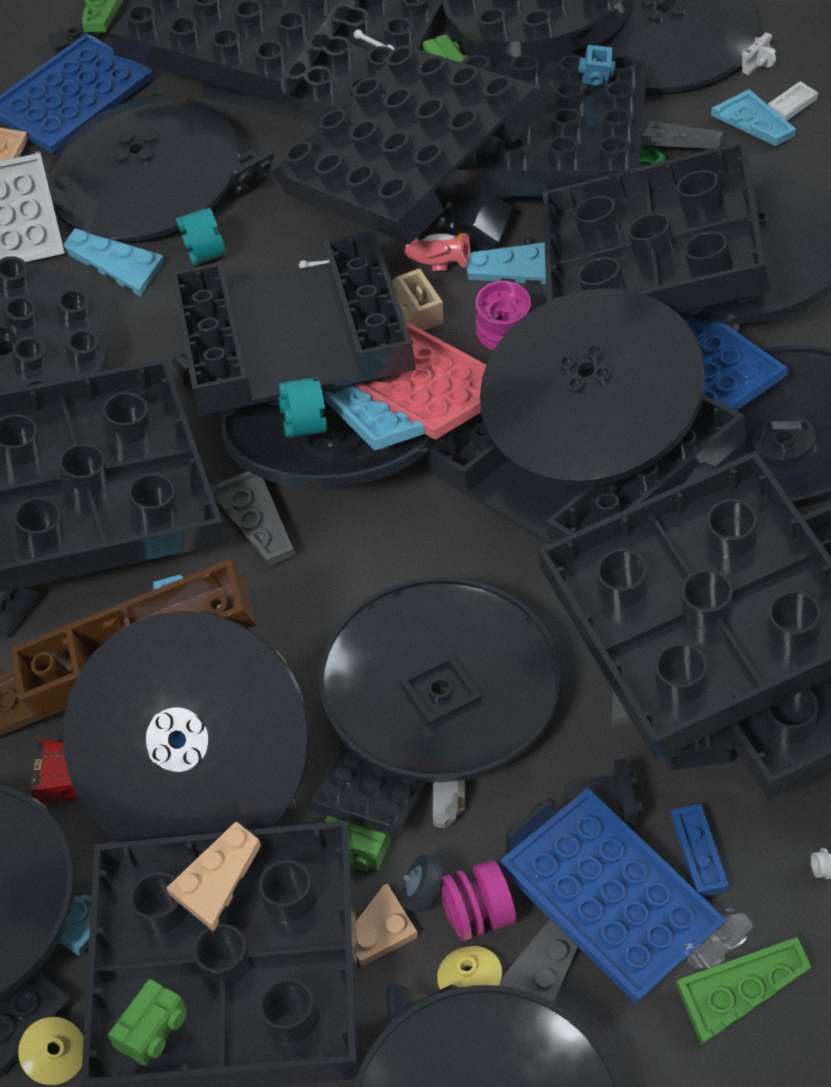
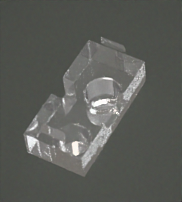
[685,907,754,969]

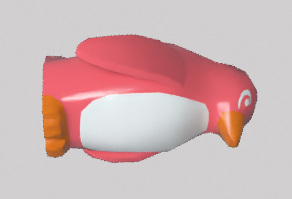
[405,233,470,271]

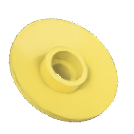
[437,946,502,990]
[18,1017,84,1085]

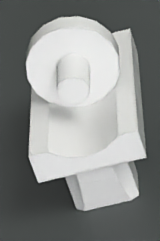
[740,33,776,75]

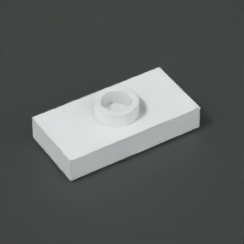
[768,81,818,121]

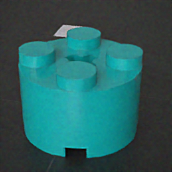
[176,207,227,267]
[278,377,326,438]

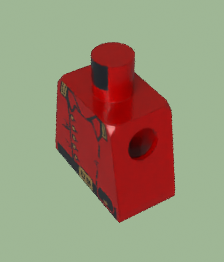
[30,739,79,805]

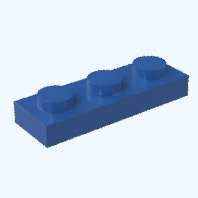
[670,804,729,897]

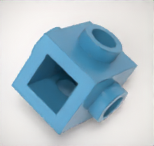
[578,45,615,86]

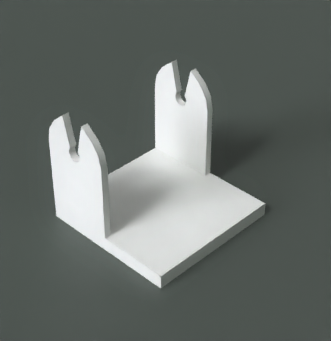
[0,151,64,262]

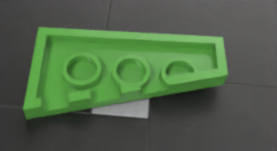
[82,0,123,33]
[675,937,811,1045]

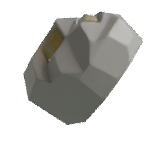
[433,780,465,829]

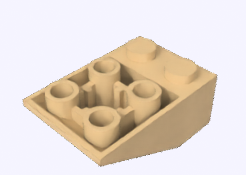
[392,268,443,331]

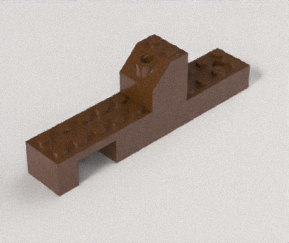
[0,559,257,736]

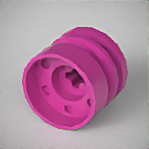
[476,281,531,350]
[440,859,516,942]

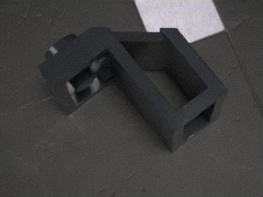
[434,194,513,251]

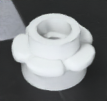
[811,848,831,879]

